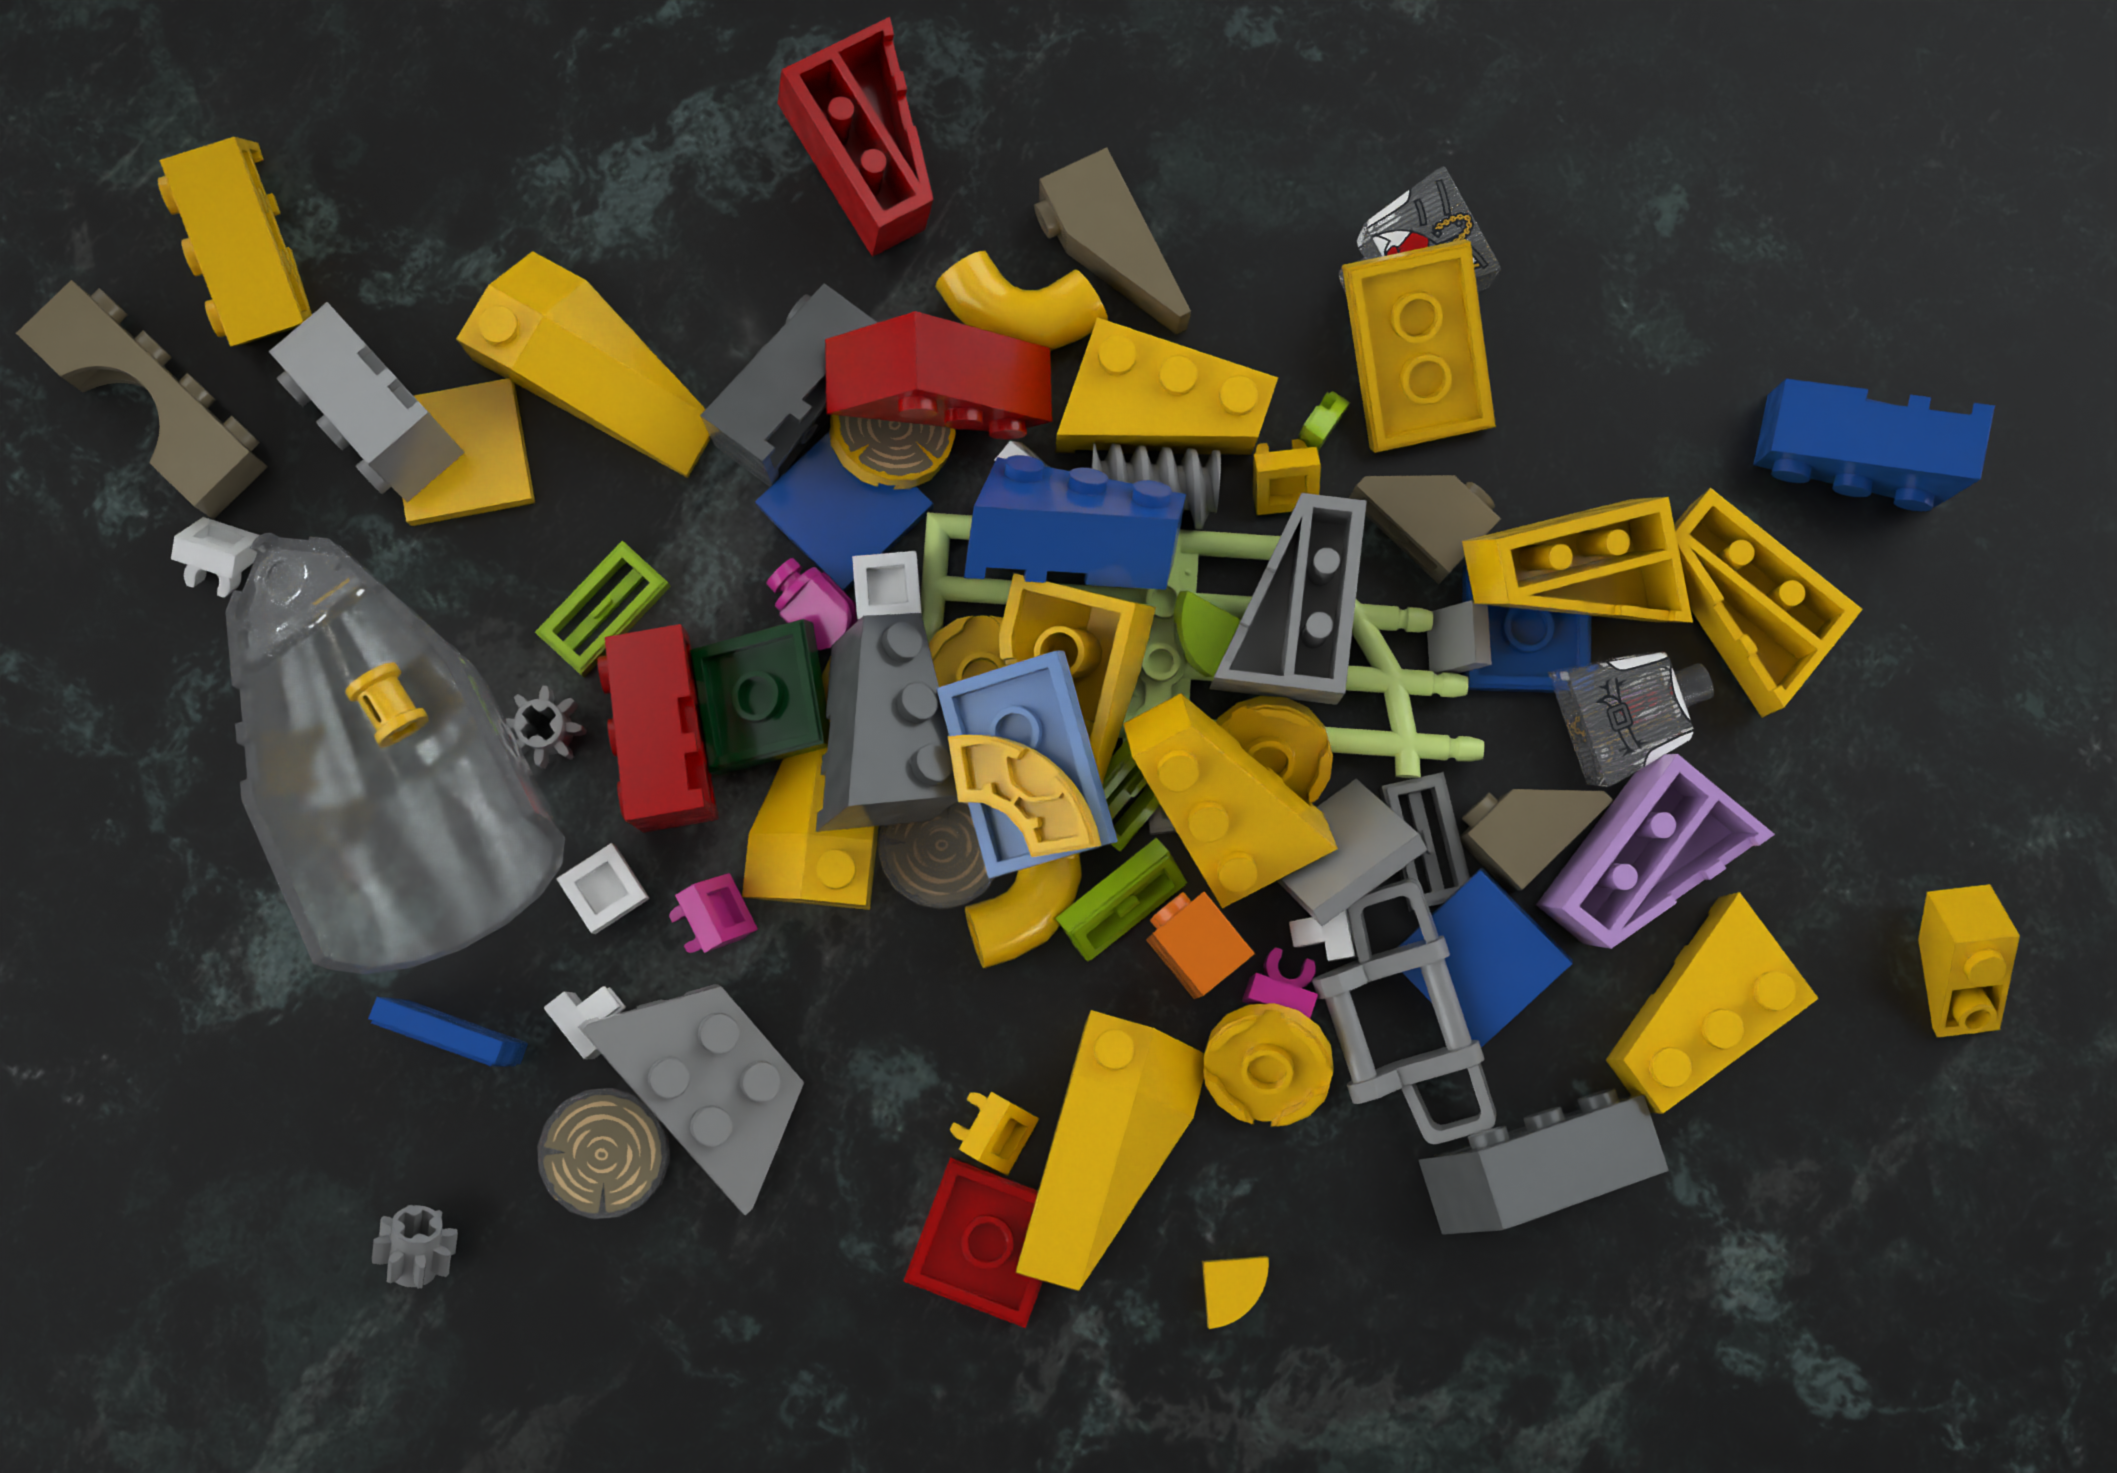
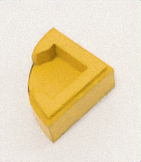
[1202,1256,1269,1329]

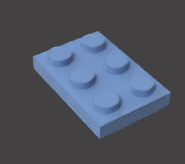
[936,650,1118,878]

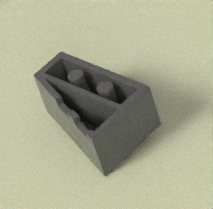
[700,283,878,487]

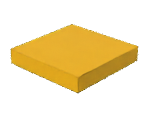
[402,378,535,526]

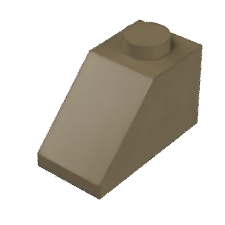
[1349,475,1501,584]
[1459,789,1613,894]

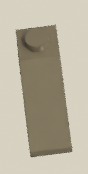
[1034,147,1191,334]

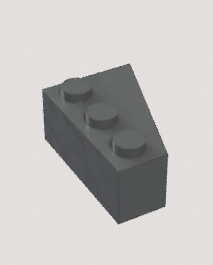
[816,613,958,832]
[1418,1088,1669,1235]

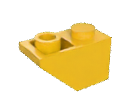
[1918,884,2020,1037]

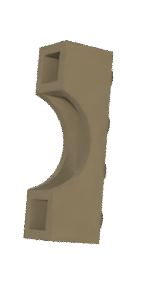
[16,280,268,520]

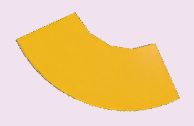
[948,735,1101,857]

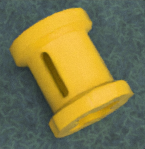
[345,662,429,748]

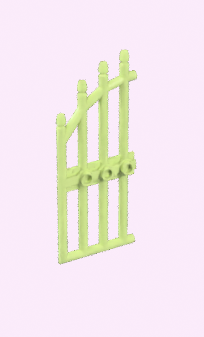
[920,512,1484,778]

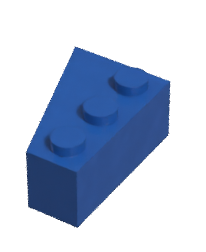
[1753,379,1995,511]
[964,455,1186,590]

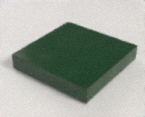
[690,619,830,775]

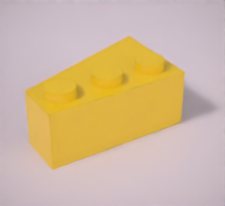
[158,137,312,347]
[1055,317,1278,455]
[1674,488,1863,718]
[1462,497,1693,623]
[1123,693,1338,908]
[1606,892,1819,1114]

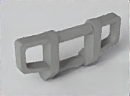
[1312,878,1497,1144]

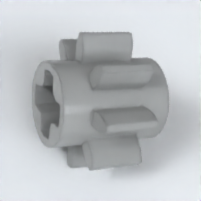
[501,686,587,769]
[372,1205,458,1289]

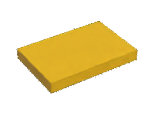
[1342,239,1496,453]

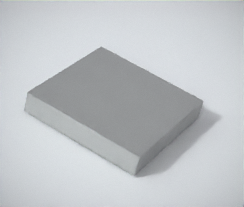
[1277,779,1427,926]

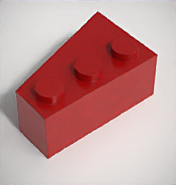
[777,17,934,257]
[825,311,1052,439]
[598,624,719,833]

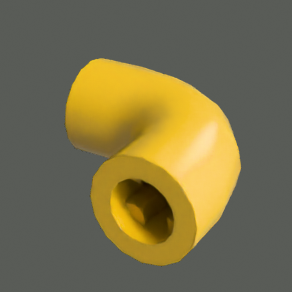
[935,251,1108,351]
[965,853,1082,968]

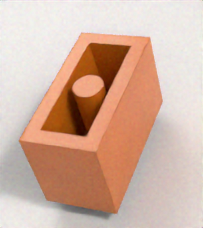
[1146,891,1255,999]

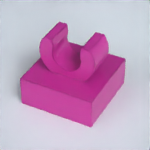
[669,873,758,953]
[1242,947,1318,1019]

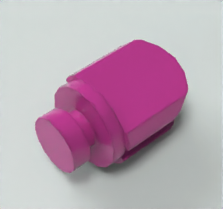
[766,558,858,650]

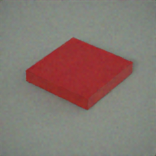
[904,1157,1043,1328]

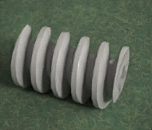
[1091,442,1221,530]

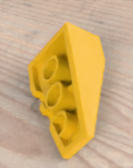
[456,251,711,478]
[999,573,1156,859]
[742,656,879,910]
[1016,1010,1204,1291]

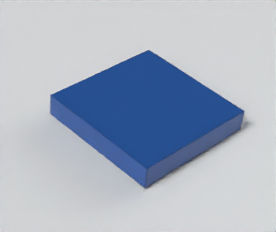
[755,432,934,593]
[1462,564,1591,694]
[1396,867,1573,1048]
[368,997,528,1066]

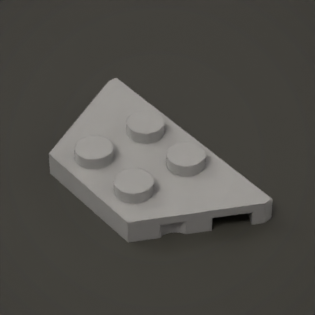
[578,984,804,1215]

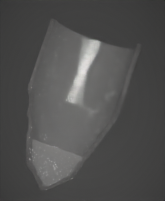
[226,533,565,974]

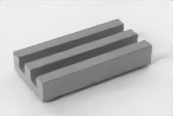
[1379,772,1470,911]

